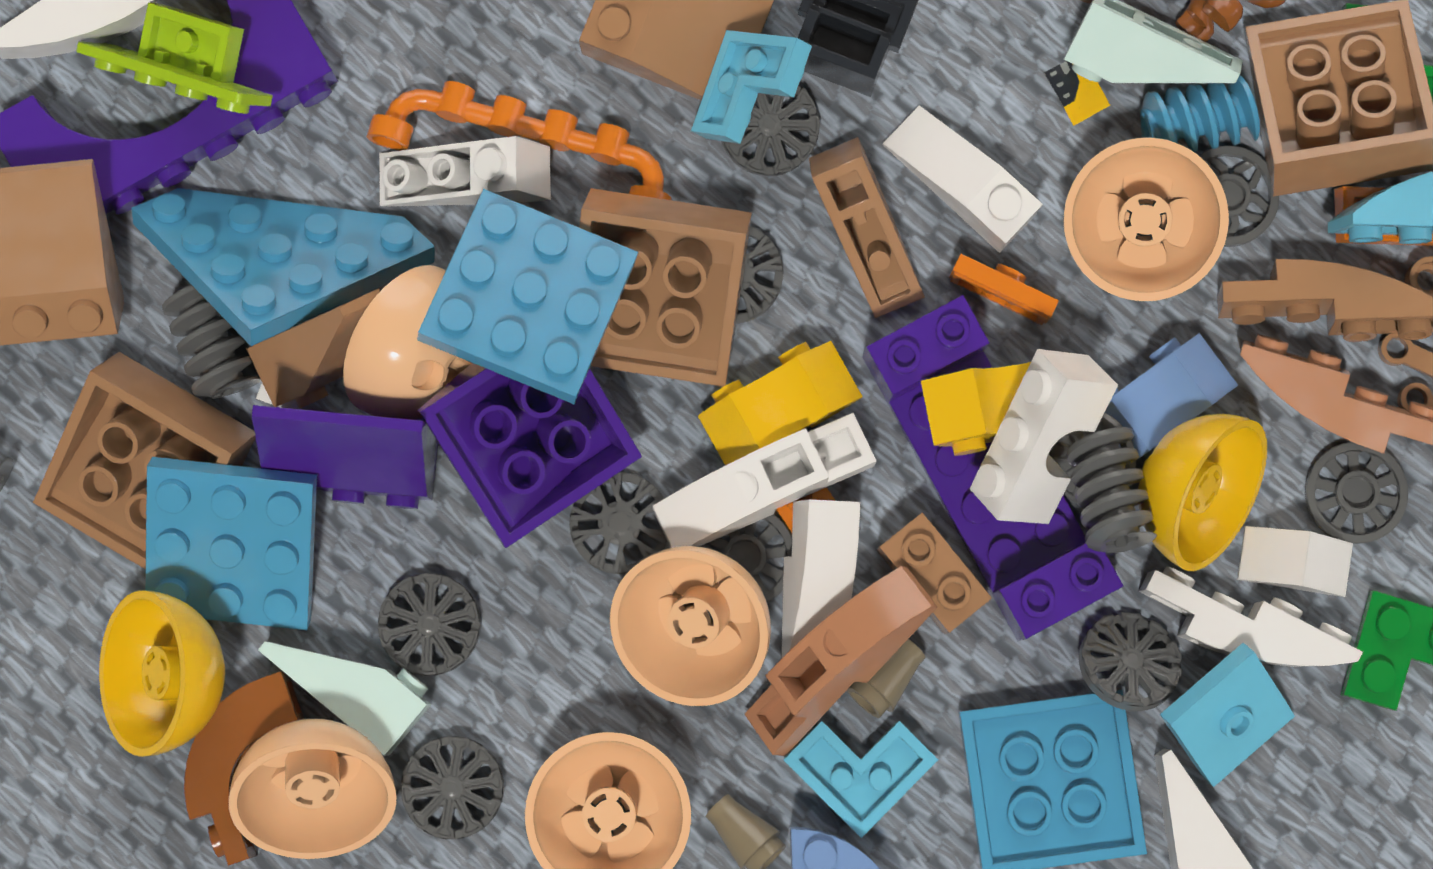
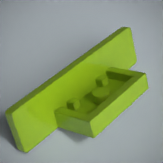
[76,3,273,114]

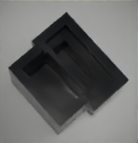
[798,0,919,97]

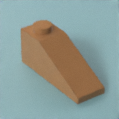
[809,137,925,318]
[247,289,380,409]

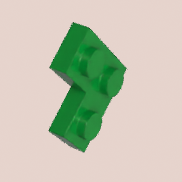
[1340,590,1433,711]

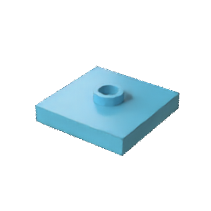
[1160,643,1295,787]

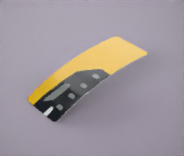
[1044,61,1110,126]

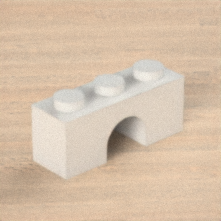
[970,349,1118,524]

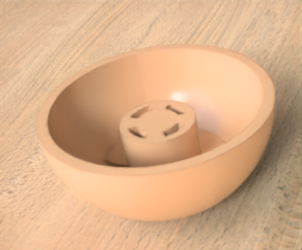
[1064,138,1229,301]
[343,265,472,420]
[610,546,771,706]
[229,719,396,859]
[525,732,691,869]

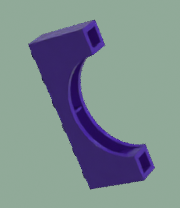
[0,0,338,214]

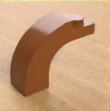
[184,671,304,866]

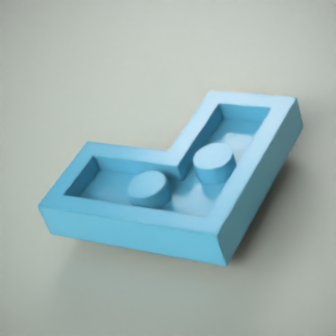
[691,30,812,144]
[783,721,938,838]

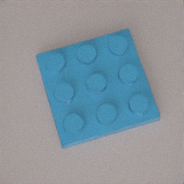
[417,189,638,404]
[145,457,317,630]
[958,690,1147,869]

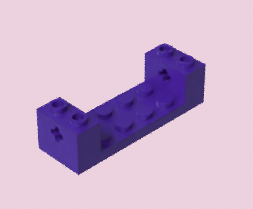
[862,295,1124,641]

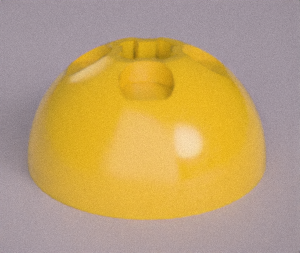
[1138,414,1267,571]
[99,591,225,757]

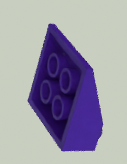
[418,363,642,548]
[252,405,438,509]

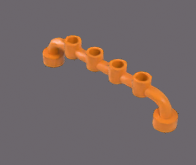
[367,81,672,200]

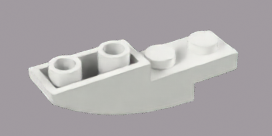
[652,413,876,548]
[1139,566,1363,667]

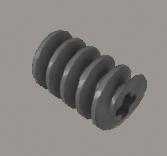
[162,285,261,399]
[1066,427,1157,553]

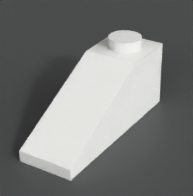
[882,105,1043,253]
[1154,749,1253,869]

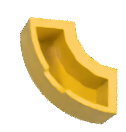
[698,341,863,465]
[921,362,1031,456]

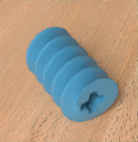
[1140,75,1260,153]

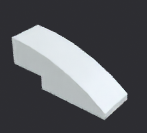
[0,0,158,59]
[782,499,860,658]

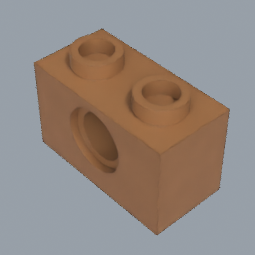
[877,512,992,634]

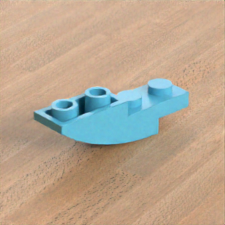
[1327,172,1433,244]

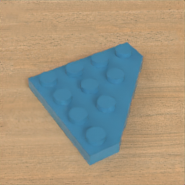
[132,188,435,346]

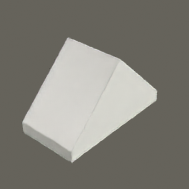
[1237,526,1353,597]

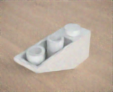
[379,136,551,206]

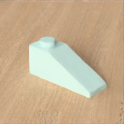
[1064,0,1243,83]
[258,641,432,756]

